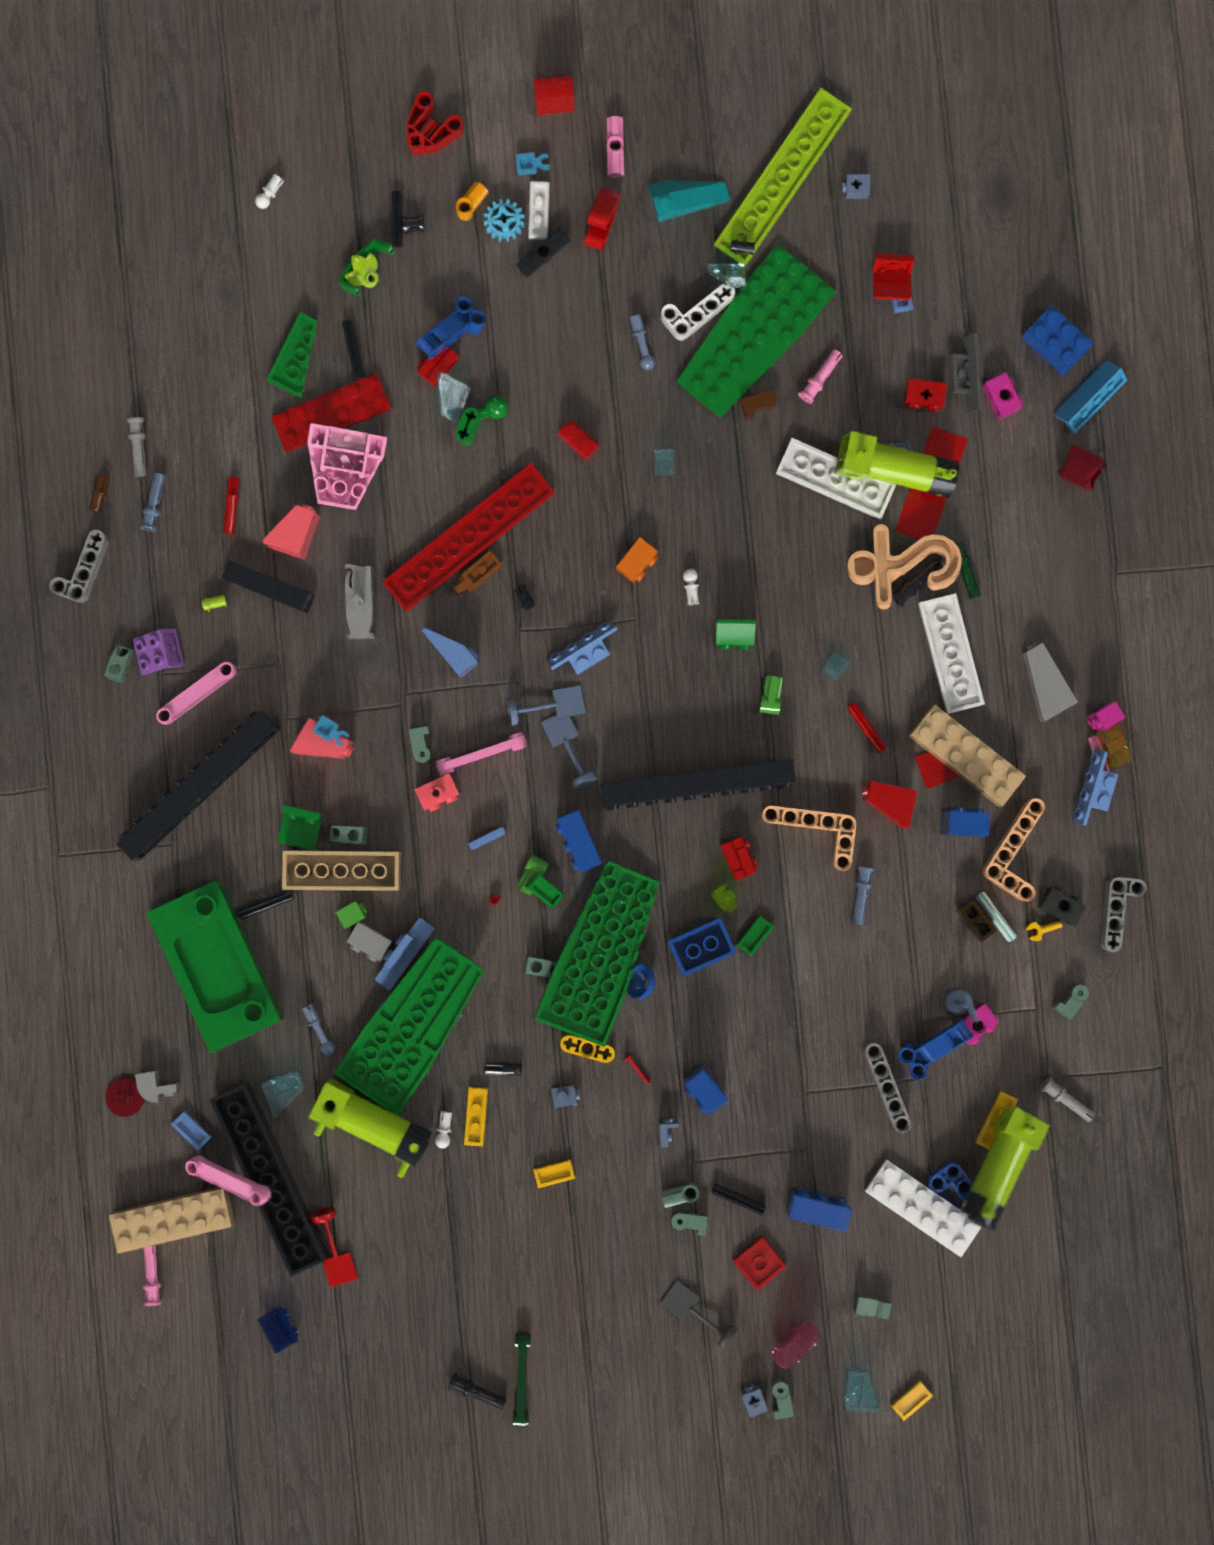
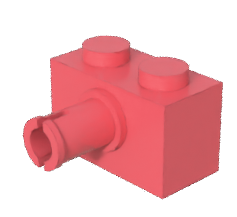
[414,773,460,812]

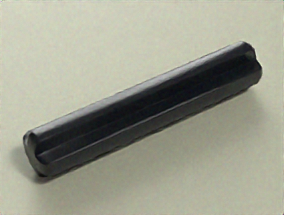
[392,190,402,248]
[342,320,364,376]
[238,890,294,919]
[711,1184,766,1215]

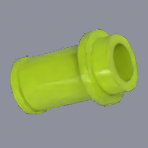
[201,594,227,612]

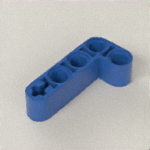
[926,1161,973,1201]

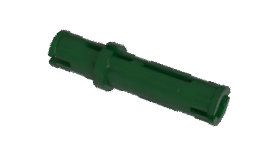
[955,541,981,599]

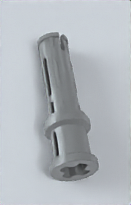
[127,417,147,477]
[1040,1076,1095,1122]

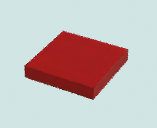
[732,1235,787,1291]

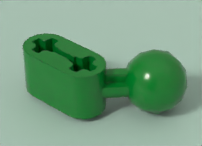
[455,395,509,446]

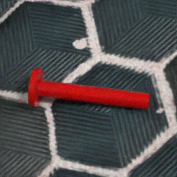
[623,1053,650,1085]

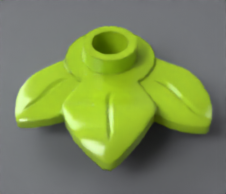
[344,253,378,288]

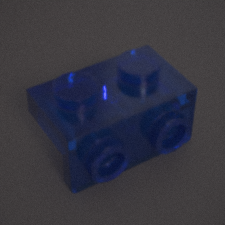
[257,1307,299,1354]

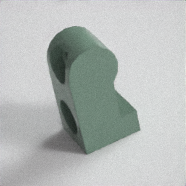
[104,644,133,684]
[409,726,431,763]
[329,826,368,844]
[524,955,556,978]
[1052,984,1089,1020]
[671,1211,708,1236]
[853,1293,892,1319]
[771,1379,794,1420]

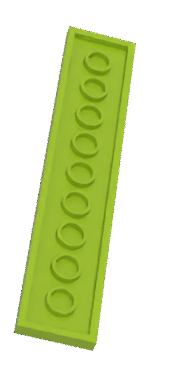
[714,88,852,267]

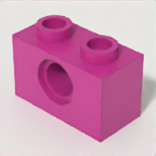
[982,373,1023,420]
[1087,701,1126,732]
[959,1002,999,1045]

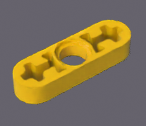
[560,1034,615,1063]

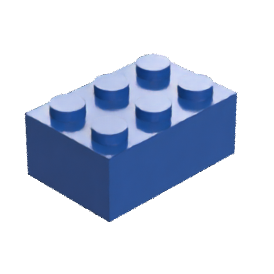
[1021,305,1094,376]
[940,807,990,837]
[555,810,602,873]
[667,917,736,977]
[683,1063,728,1115]
[786,1187,852,1232]

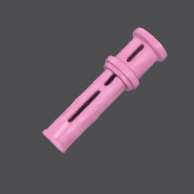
[798,349,843,404]
[143,1245,162,1306]

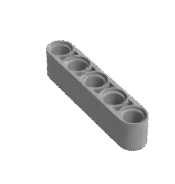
[863,1041,911,1133]

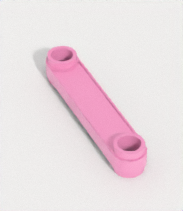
[156,662,236,725]
[436,732,527,776]
[185,1155,271,1206]

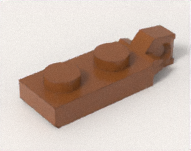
[454,550,503,595]

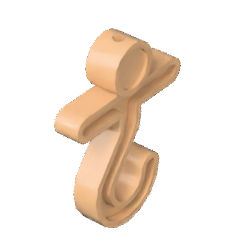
[848,524,962,610]

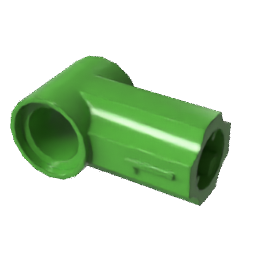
[759,676,782,715]
[516,854,549,896]

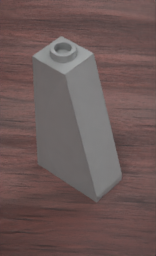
[1023,642,1078,723]

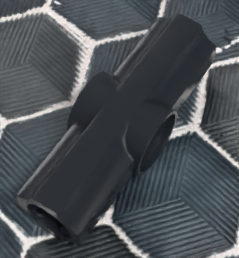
[516,228,571,278]

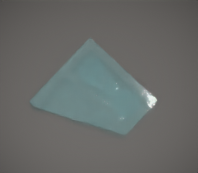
[707,264,746,288]
[437,372,471,423]
[261,1070,305,1118]
[843,1369,881,1413]

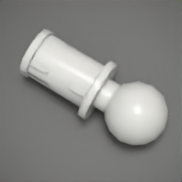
[255,174,284,209]
[683,569,700,605]
[435,1111,452,1148]

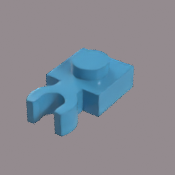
[516,153,550,176]
[312,715,349,746]

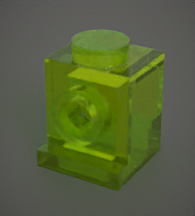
[710,882,739,913]

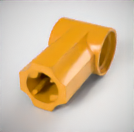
[456,181,489,221]

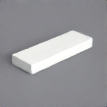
[529,181,549,240]

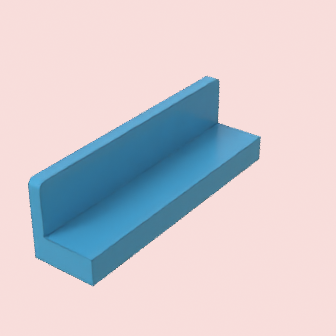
[1054,361,1127,434]

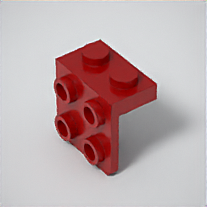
[873,253,914,301]

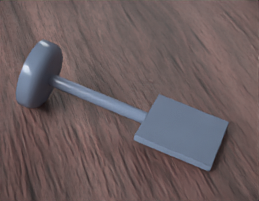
[506,685,586,726]
[541,715,598,789]
[944,988,979,1022]

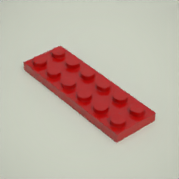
[271,373,392,453]

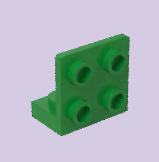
[277,805,323,851]

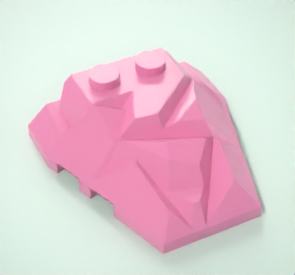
[307,423,387,510]

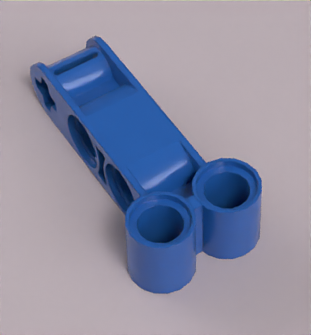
[416,297,486,359]
[898,1018,974,1080]

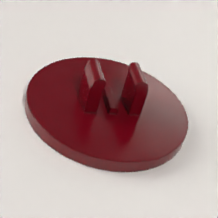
[106,1078,144,1117]

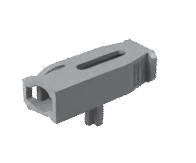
[345,564,375,639]

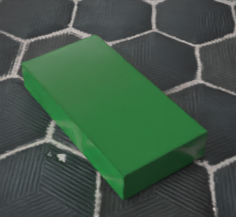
[524,871,564,909]
[736,915,775,957]

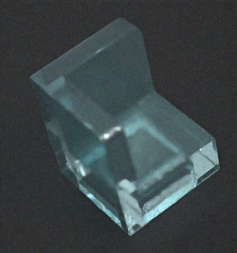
[654,449,674,476]
[821,652,851,681]

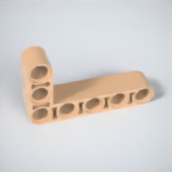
[982,798,1045,901]
[761,806,856,871]

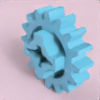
[484,199,525,242]

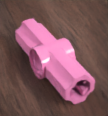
[607,116,624,178]

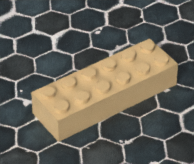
[908,705,1026,807]
[282,851,401,891]
[109,1187,235,1253]

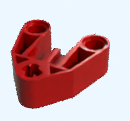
[407,91,464,156]
[584,187,622,251]

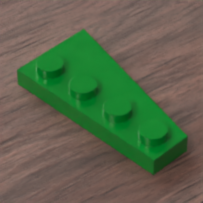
[266,312,317,399]

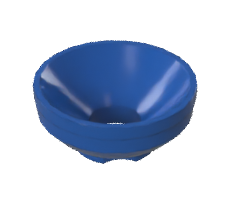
[627,964,656,999]

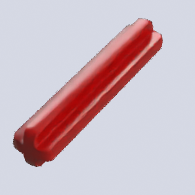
[847,703,887,753]

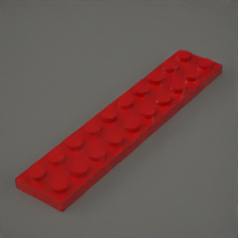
[382,463,555,613]

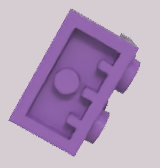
[133,628,184,675]

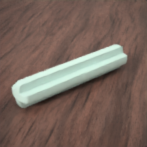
[976,892,1017,942]

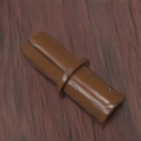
[89,474,110,513]

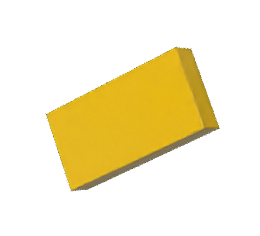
[533,1159,575,1188]
[891,1380,933,1421]

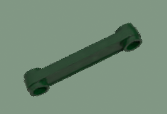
[513,1332,531,1428]

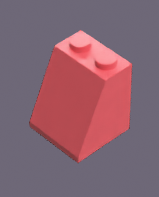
[263,504,320,560]
[290,718,354,759]

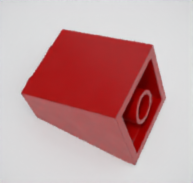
[533,73,575,115]
[861,781,917,829]

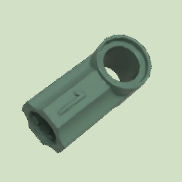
[661,1182,700,1208]

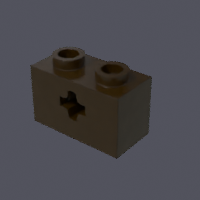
[955,899,997,942]

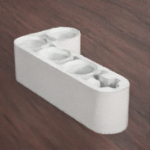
[661,283,735,340]

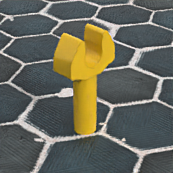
[1025,920,1062,941]

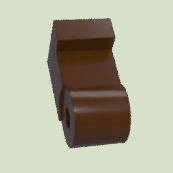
[740,391,777,421]

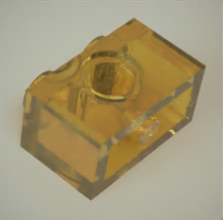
[1096,725,1133,768]

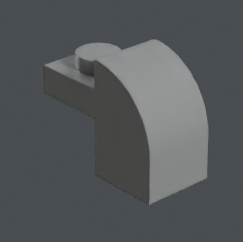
[135,1070,181,1102]

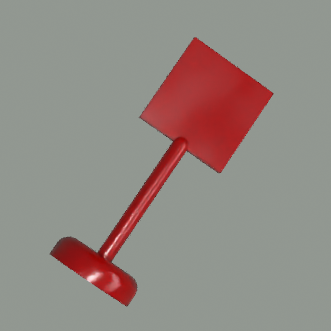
[309,1207,358,1287]

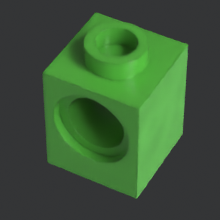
[336,901,368,929]

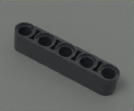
[222,560,315,613]

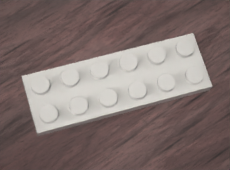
[776,438,896,520]
[918,593,985,714]
[864,1159,981,1257]

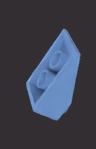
[422,628,479,678]

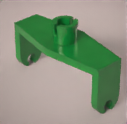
[338,237,395,297]

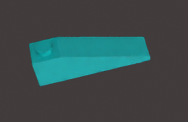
[647,180,730,223]

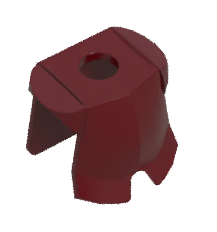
[1057,445,1108,491]

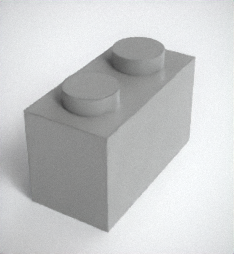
[347,921,393,962]

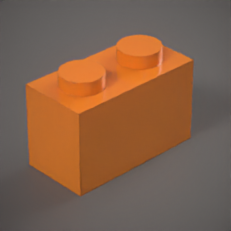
[616,537,658,583]

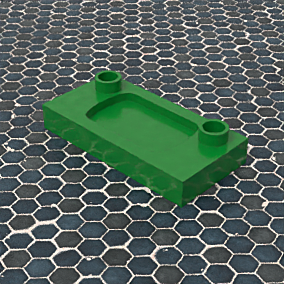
[146,880,284,1054]

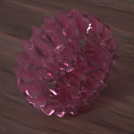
[772,1321,820,1368]

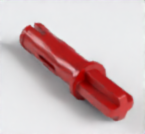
[223,477,240,535]

